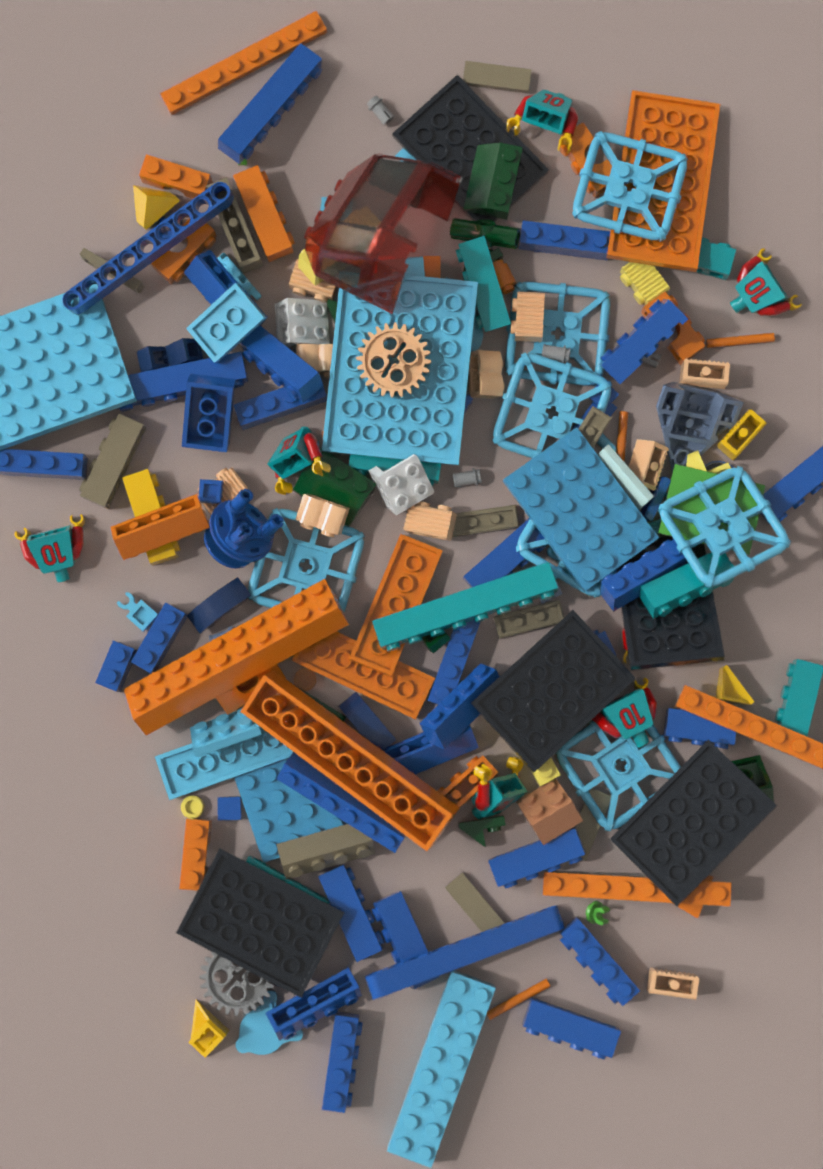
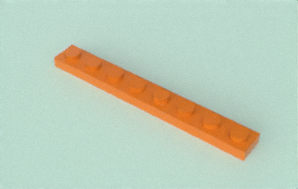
[160,11,327,115]
[675,685,823,769]
[543,872,731,906]

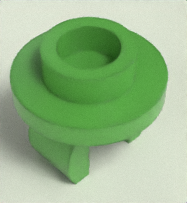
[586,901,610,925]

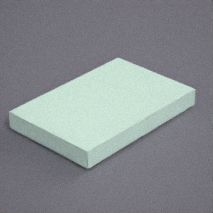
[598,444,654,510]

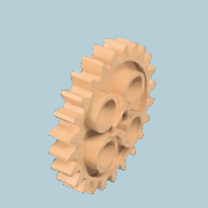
[356,322,431,398]

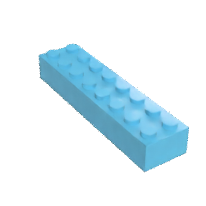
[387,970,496,1168]

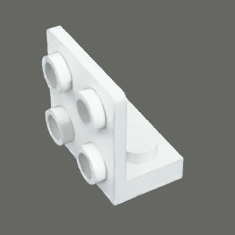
[275,298,330,347]
[368,454,434,516]

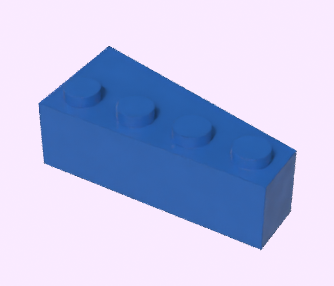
[599,299,688,384]

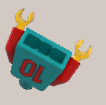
[507,90,578,153]
[730,248,802,316]
[267,426,331,495]
[14,514,85,582]
[593,677,657,748]
[472,757,528,819]

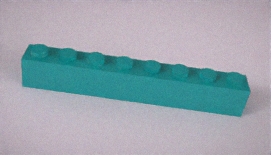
[372,562,558,652]

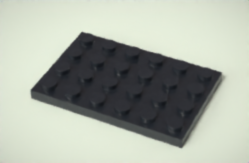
[392,74,549,222]
[616,537,725,670]
[471,610,636,773]
[610,739,777,907]
[176,848,344,998]

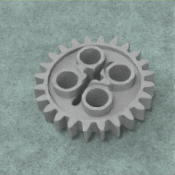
[199,951,274,1016]

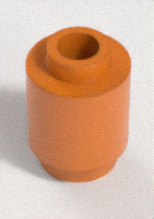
[493,259,516,295]

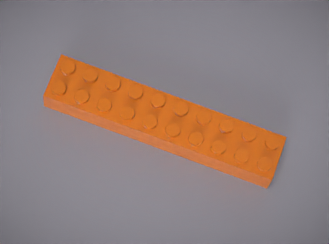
[124,579,349,736]
[241,670,459,851]

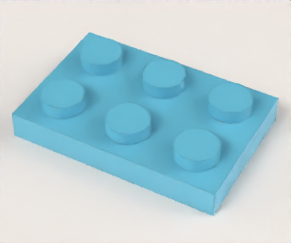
[186,283,266,363]
[190,707,262,757]

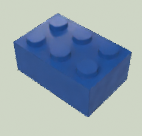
[181,374,236,453]

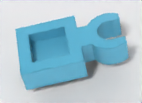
[117,592,158,632]

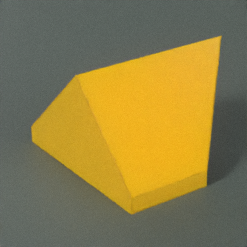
[133,185,180,230]
[715,665,754,705]
[188,999,230,1058]

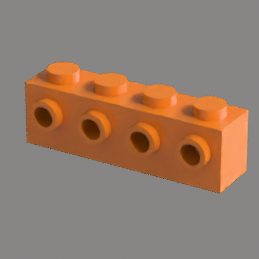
[233,165,295,262]
[111,494,210,560]
[437,755,499,809]

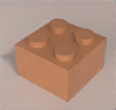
[517,778,583,845]

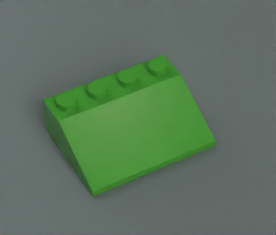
[658,464,765,554]

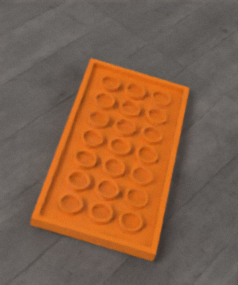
[606,90,720,272]

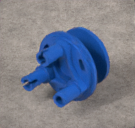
[204,489,284,569]

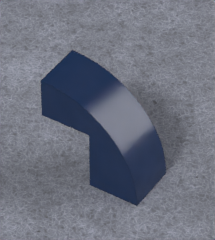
[137,338,203,372]
[187,577,251,634]
[339,692,396,751]

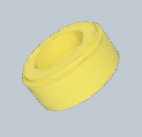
[181,795,205,819]

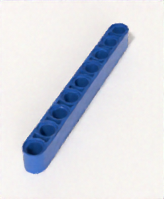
[62,182,234,314]
[365,905,565,999]

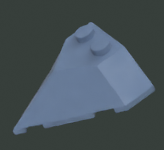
[656,382,744,473]

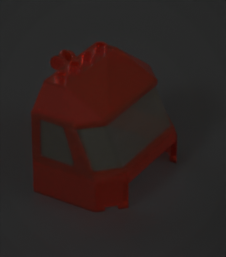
[304,153,462,314]

